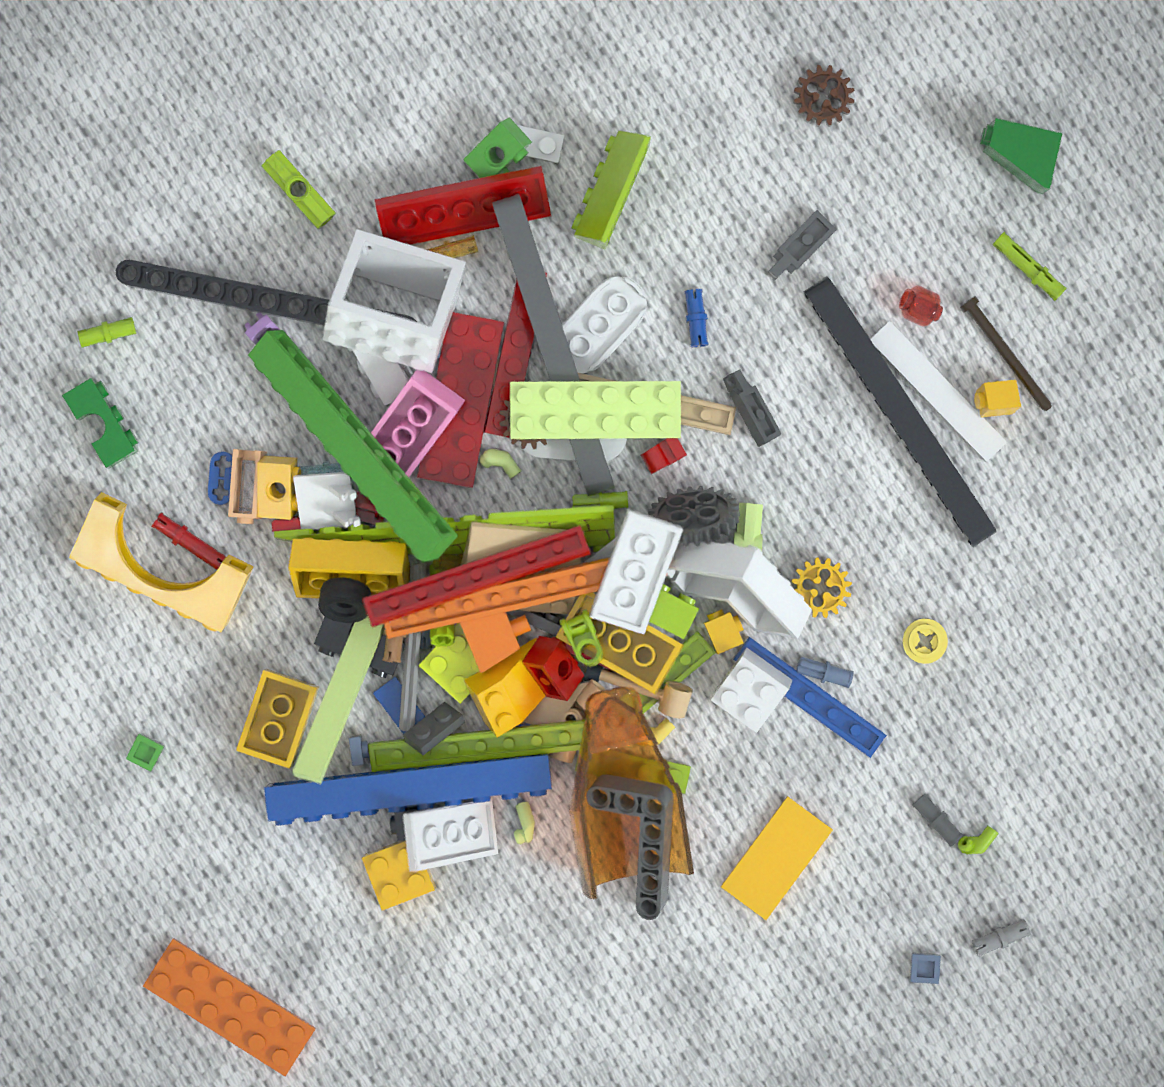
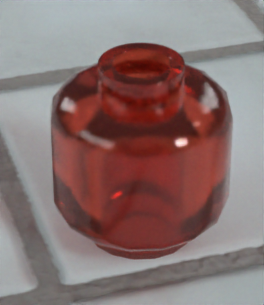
[899,285,943,327]

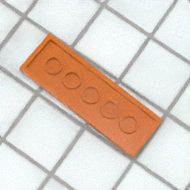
[143,938,316,1077]

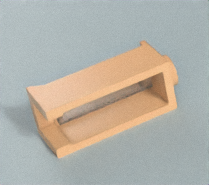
[228,449,267,524]

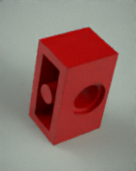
[522,636,584,702]

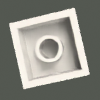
[711,647,792,733]

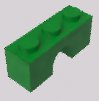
[62,378,139,469]

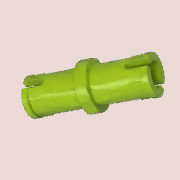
[77,317,137,348]

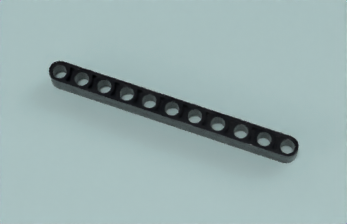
[116,260,418,326]
[803,276,997,548]

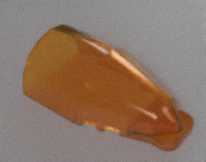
[569,687,694,899]

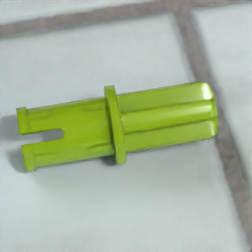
[572,491,629,509]

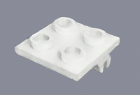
[293,472,360,529]

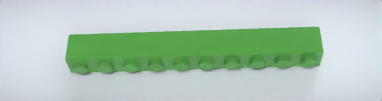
[248,330,458,562]

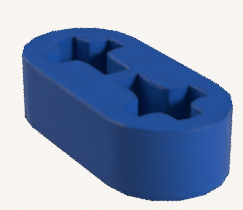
[208,451,233,505]

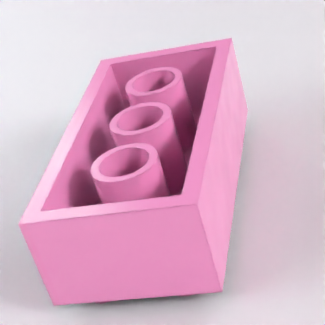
[371,370,465,477]

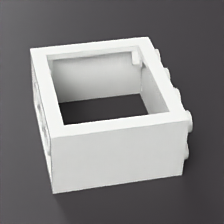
[323,229,466,373]

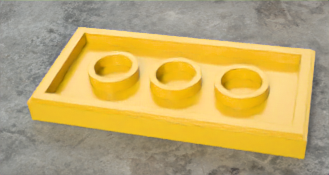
[721,796,833,920]

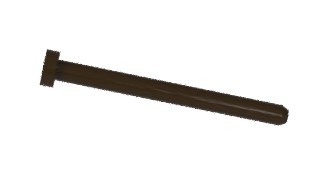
[960,296,1052,411]

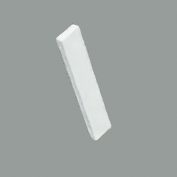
[870,321,1007,462]

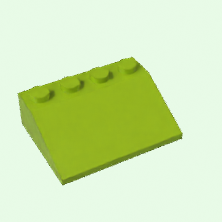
[571,131,651,250]

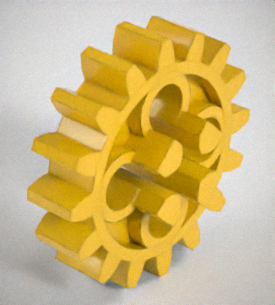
[791,557,852,618]

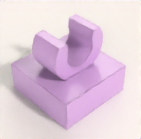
[245,313,280,345]

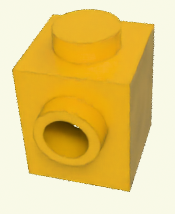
[974,380,1021,418]
[704,609,744,654]

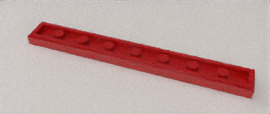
[362,525,590,627]

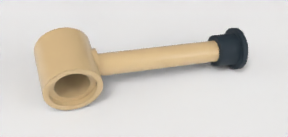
[584,659,693,719]

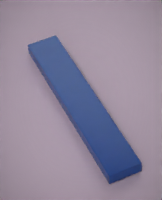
[733,637,887,758]

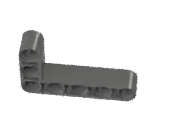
[586,775,673,920]

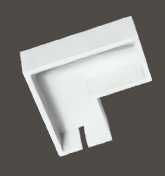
[666,540,812,638]

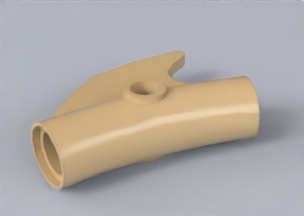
[523,679,610,763]

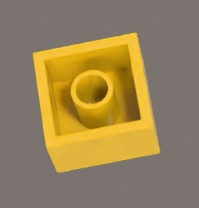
[362,840,436,911]

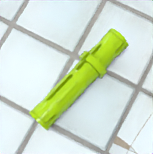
[992,232,1067,301]

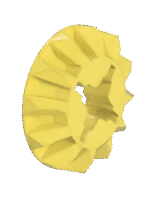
[902,619,948,664]

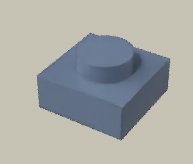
[349,735,369,766]
[910,953,941,984]

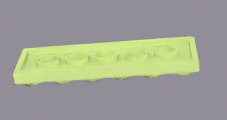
[510,381,681,439]

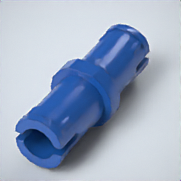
[684,289,709,348]

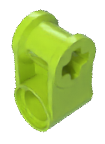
[560,609,603,667]

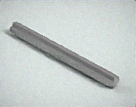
[399,563,426,731]

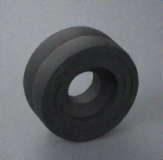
[318,578,371,623]

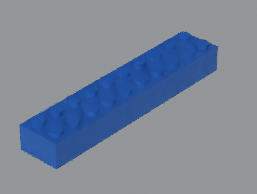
[264,754,552,826]

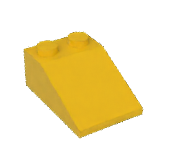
[464,637,545,737]

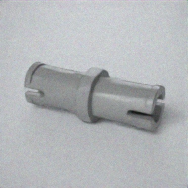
[972,919,1031,957]

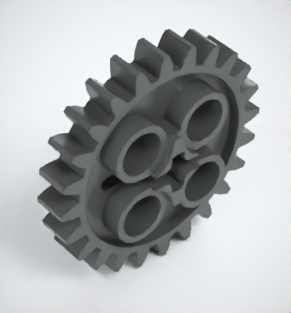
[648,486,740,547]

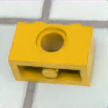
[257,456,302,520]

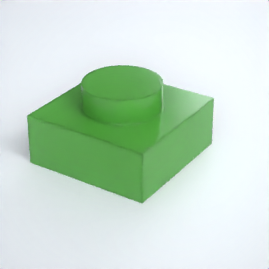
[126,733,165,772]

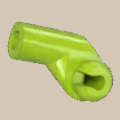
[958,825,999,855]

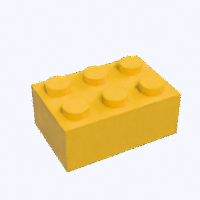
[236,669,319,769]

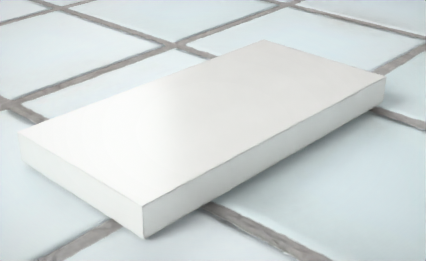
[589,509,683,634]
[403,798,498,871]

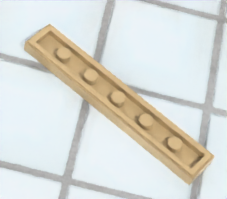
[578,373,736,435]

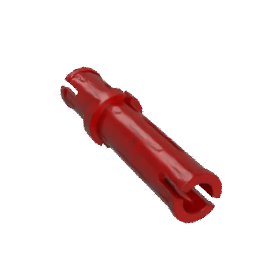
[151,512,226,570]

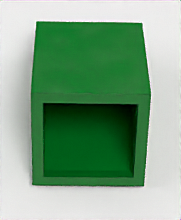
[980,118,1063,194]

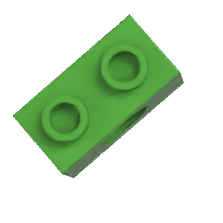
[463,117,532,178]

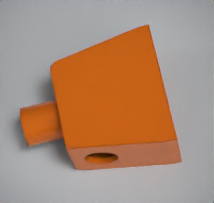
[460,612,531,673]

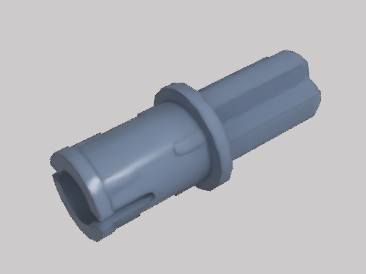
[796,657,854,688]

